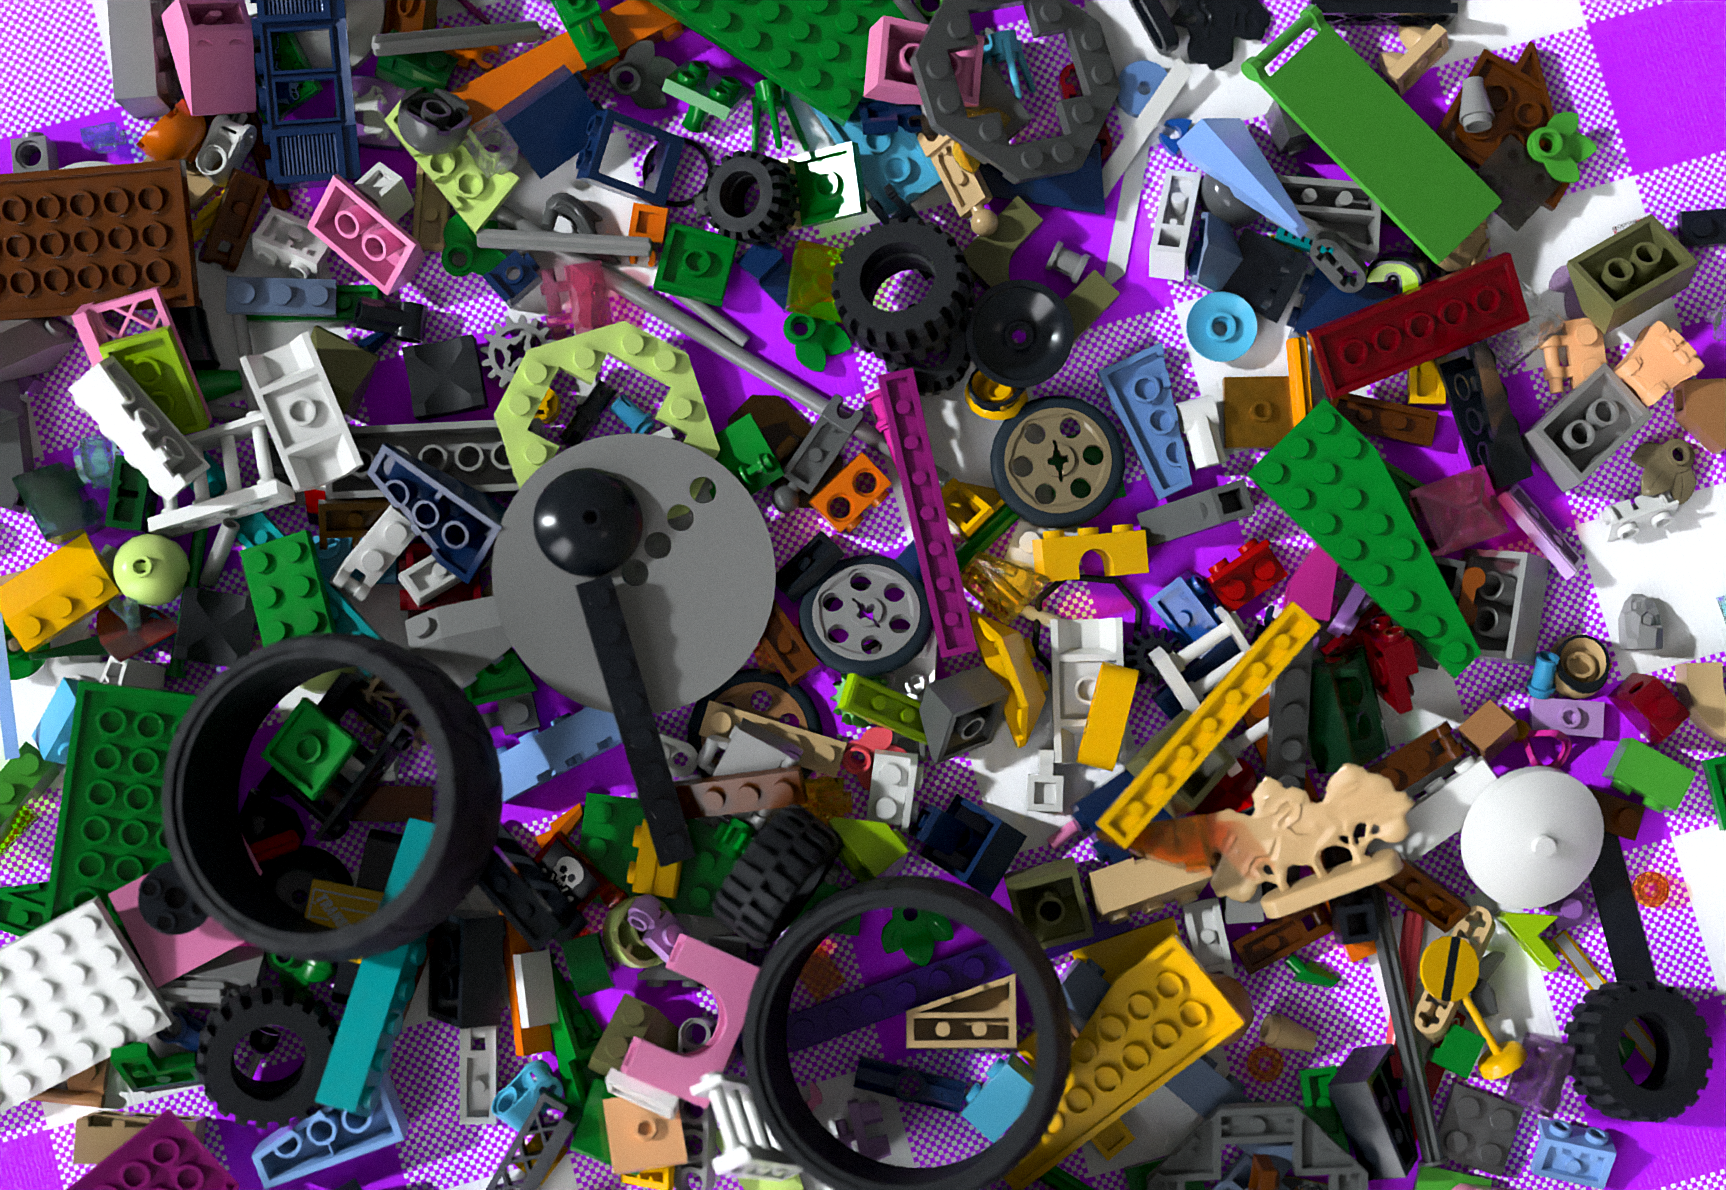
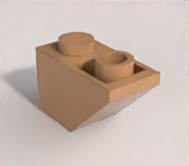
[1673,378,1726,454]

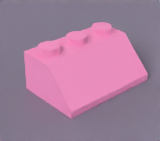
[306,174,425,296]

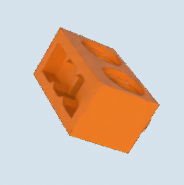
[808,452,892,533]

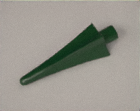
[28,635,110,660]

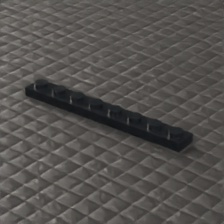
[575,574,696,867]

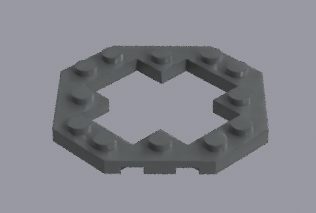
[910,0,1121,185]
[1146,1101,1368,1190]

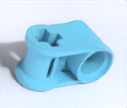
[491,1060,563,1132]

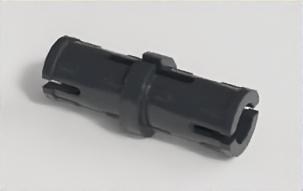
[558,379,617,447]

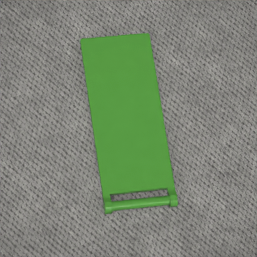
[1241,4,1502,265]

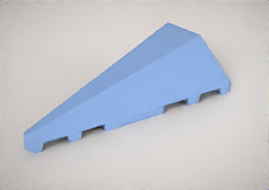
[1176,118,1309,239]

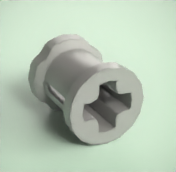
[1045,241,1090,284]

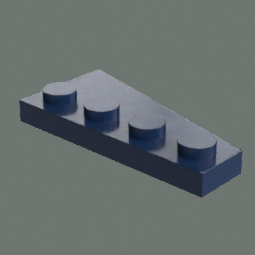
[973,143,1105,215]

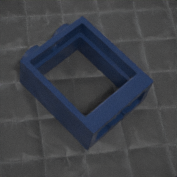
[576,109,685,207]

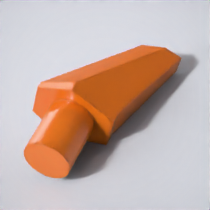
[536,803,584,849]

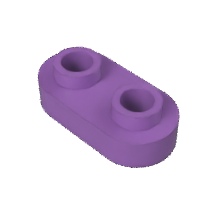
[1327,583,1372,638]

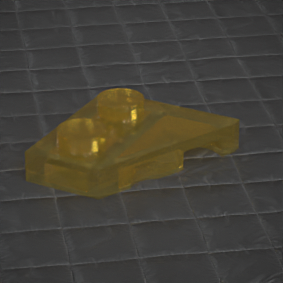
[960,551,1051,626]

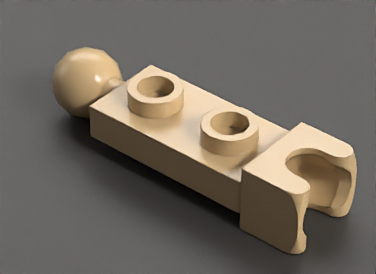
[917,133,999,237]

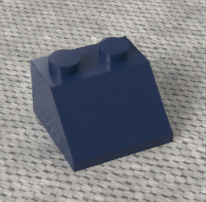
[920,794,1027,898]

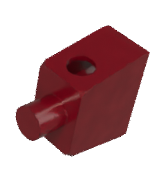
[1607,672,1691,746]

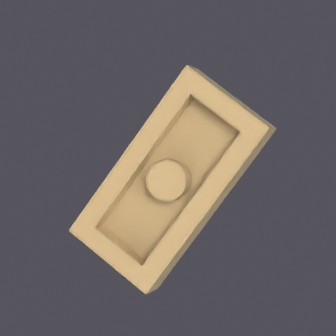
[1379,23,1449,97]

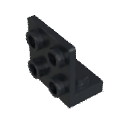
[1221,228,1311,323]

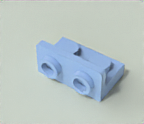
[1530,1119,1617,1190]

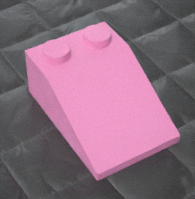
[863,15,984,107]

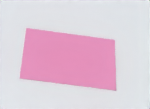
[108,834,263,988]

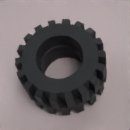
[703,150,801,246]
[885,303,971,396]

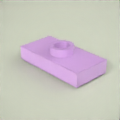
[1529,697,1605,738]

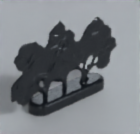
[1128,0,1271,71]

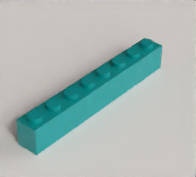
[315,818,435,1118]

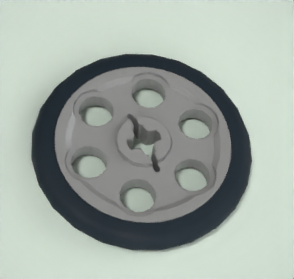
[799,555,933,677]

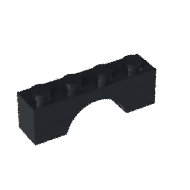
[1313,797,1380,945]

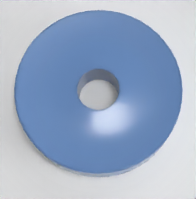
[1116,60,1168,118]

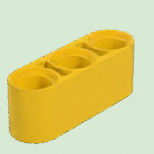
[1077,661,1139,772]

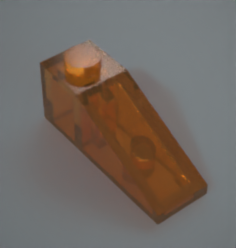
[1096,814,1216,874]

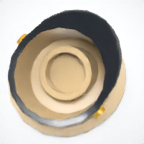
[1550,634,1612,699]

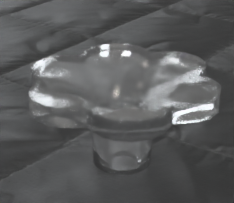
[1705,301,1726,341]

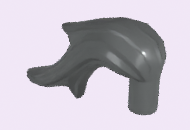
[540,192,622,266]

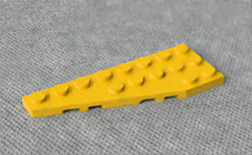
[1003,933,1245,1190]

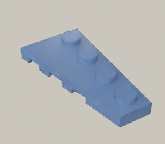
[1097,342,1192,501]

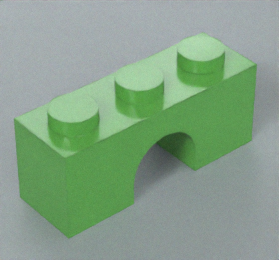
[0,741,60,844]

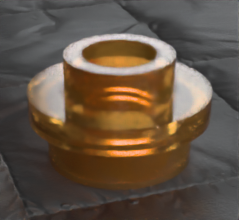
[1632,871,1669,908]
[1247,1045,1284,1082]

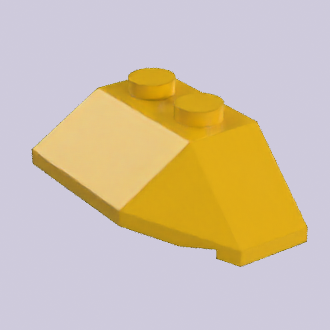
[969,611,1049,749]

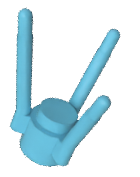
[983,30,1036,100]

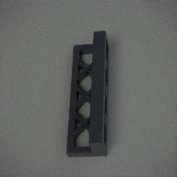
[1309,0,1458,26]
[486,1088,583,1190]

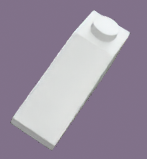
[1149,169,1202,281]

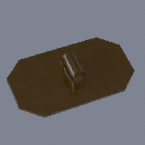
[727,395,843,509]

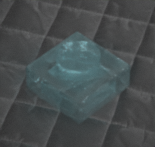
[80,121,128,153]

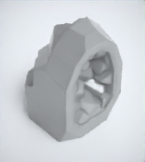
[1618,594,1663,650]

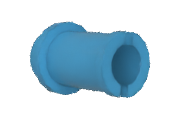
[609,394,656,434]
[1526,651,1560,699]

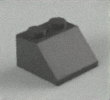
[919,664,1009,764]

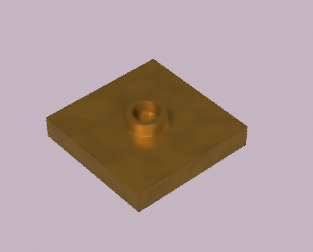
[1222,376,1294,449]

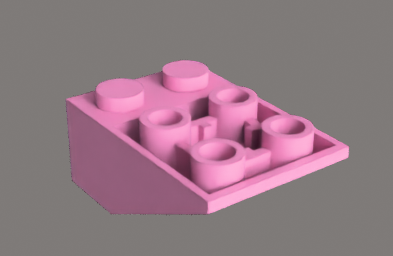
[161,0,257,116]

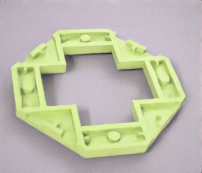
[494,321,720,520]

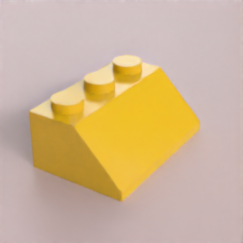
[0,532,124,652]

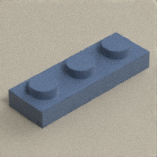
[226,276,337,317]

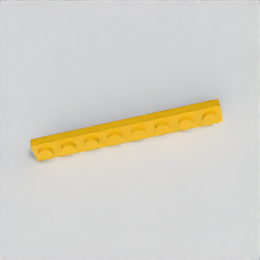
[1096,601,1321,849]

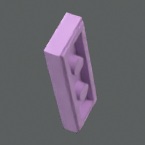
[1496,482,1584,581]

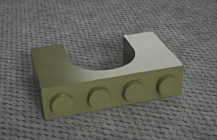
[963,196,1120,346]

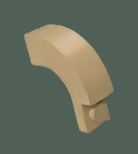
[1675,662,1726,745]

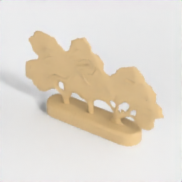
[1198,763,1414,919]

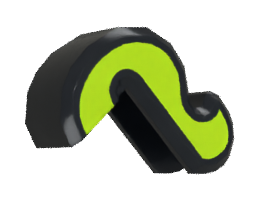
[1365,251,1431,294]

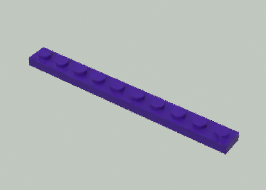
[786,904,1132,1053]

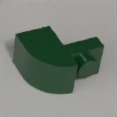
[561,931,616,997]

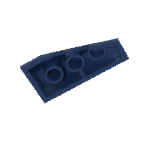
[367,442,507,584]

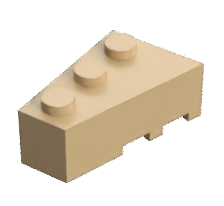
[906,973,1017,1050]
[72,1110,206,1165]

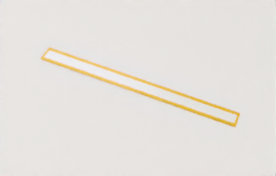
[1551,930,1656,1069]

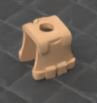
[1612,320,1705,407]

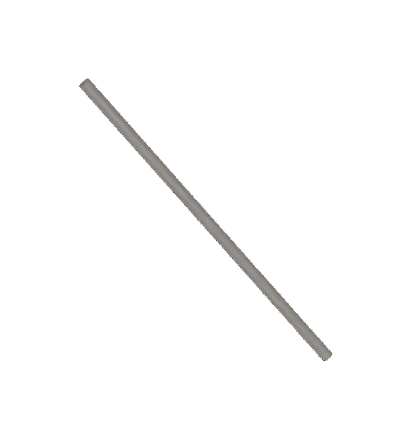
[492,204,951,489]

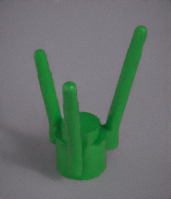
[751,79,809,152]

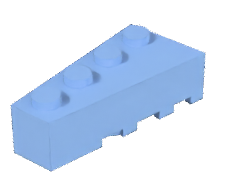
[497,705,622,804]
[252,1071,409,1190]

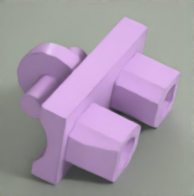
[833,1098,892,1161]

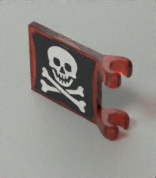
[533,830,629,938]

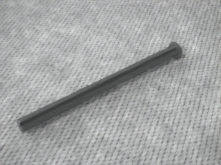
[1367,883,1449,1167]

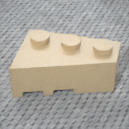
[1084,834,1213,925]

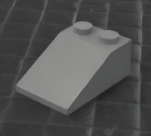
[1520,363,1653,493]

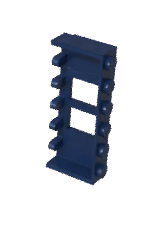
[250,0,362,190]

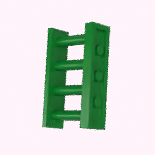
[550,0,620,71]

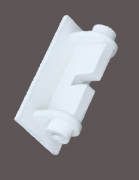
[1599,491,1679,542]

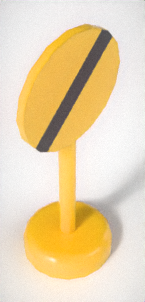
[1420,936,1528,1080]

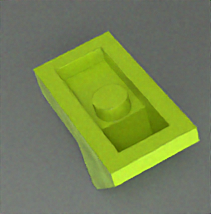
[1494,911,1562,973]

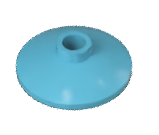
[1186,291,1257,362]

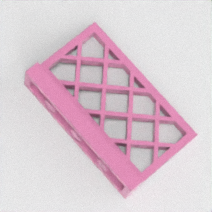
[71,286,213,422]

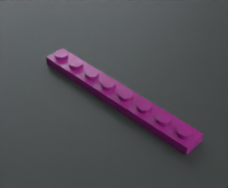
[877,368,977,658]

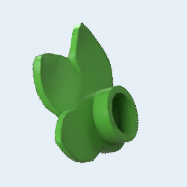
[1527,112,1597,183]

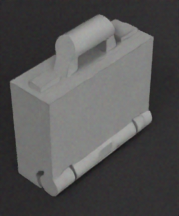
[696,717,804,830]

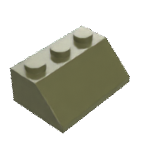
[1566,214,1698,335]

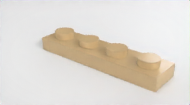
[698,700,847,777]

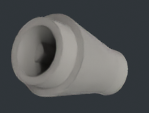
[1459,76,1495,133]

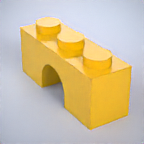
[1032,524,1149,583]

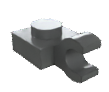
[482,692,541,736]

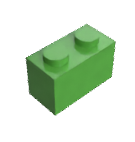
[1602,738,1696,813]

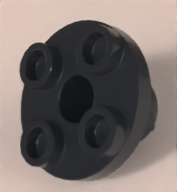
[138,861,210,935]

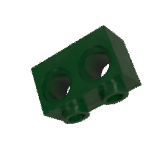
[104,455,158,534]

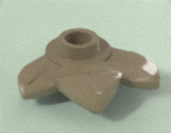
[1630,438,1696,505]

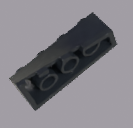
[1434,340,1534,493]

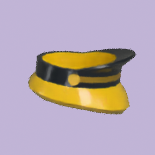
[964,368,1029,420]

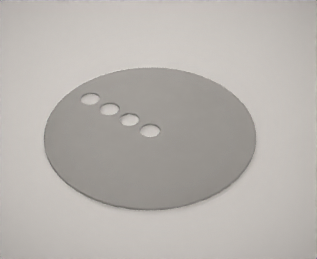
[492,433,776,714]

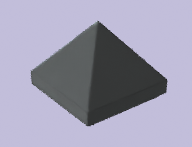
[1462,980,1499,1020]

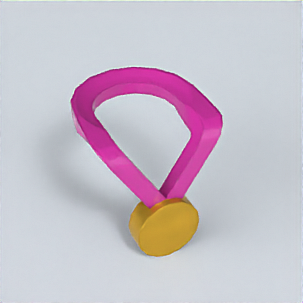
[1513,719,1572,769]

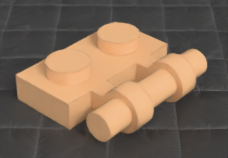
[1538,318,1607,394]

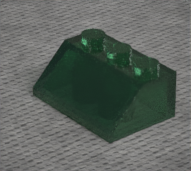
[1308,646,1391,774]

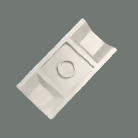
[239,331,364,493]
[1050,617,1127,763]

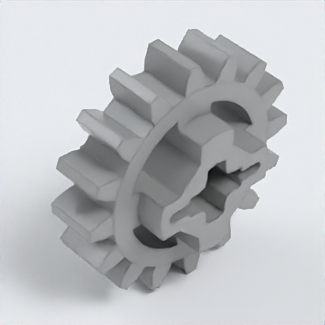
[480,315,556,390]

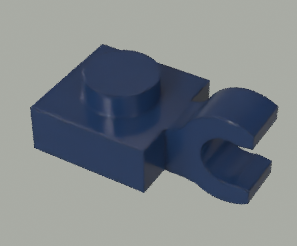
[859,101,922,136]

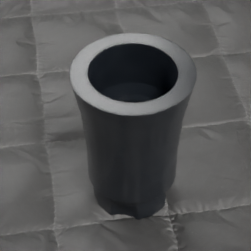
[168,298,221,373]

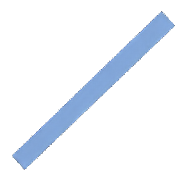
[0,612,20,760]

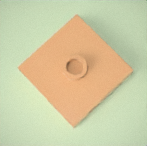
[603,1093,688,1175]

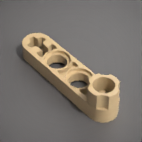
[1413,905,1496,1044]

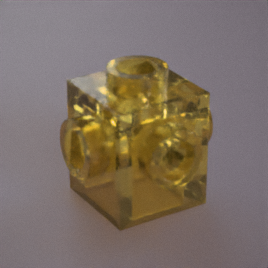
[801,776,853,825]

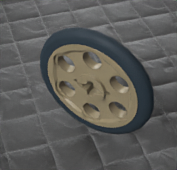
[990,395,1125,528]

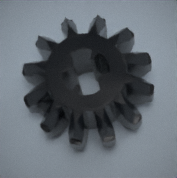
[1124,626,1181,687]

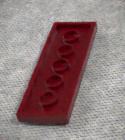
[1306,252,1530,399]

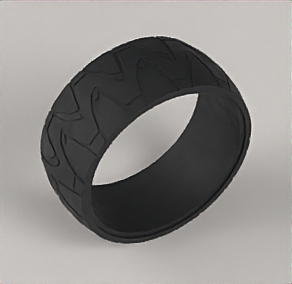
[162,633,503,962]
[743,875,1072,1190]

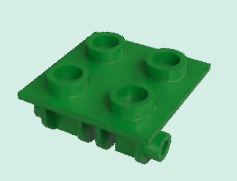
[709,413,785,499]

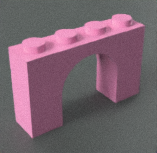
[620,934,760,1109]

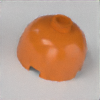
[136,97,208,164]

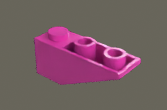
[1282,543,1343,624]

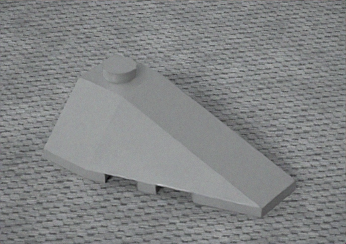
[0,317,76,382]
[405,595,513,689]

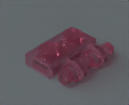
[540,260,613,340]

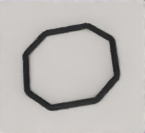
[1032,574,1143,673]

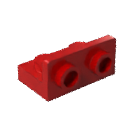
[1204,538,1288,614]

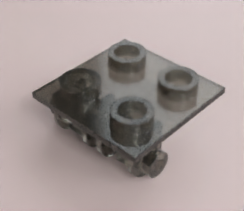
[1475,134,1562,232]

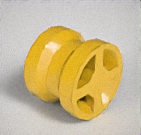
[534,388,561,424]

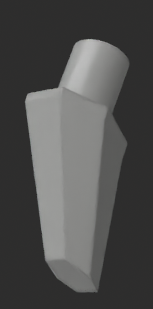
[1469,951,1506,996]

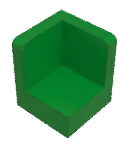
[1425,1024,1486,1079]

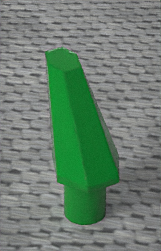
[1283,953,1341,988]

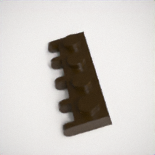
[318,498,426,550]

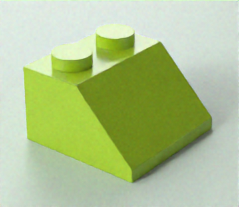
[828,817,909,883]

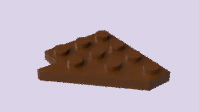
[1435,41,1570,212]

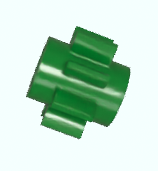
[713,817,756,862]

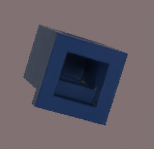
[482,250,542,309]

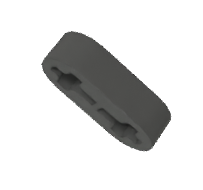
[1310,231,1368,293]

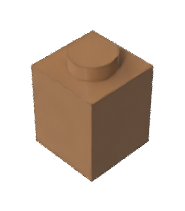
[1458,699,1519,764]

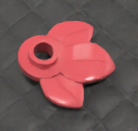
[841,727,908,791]

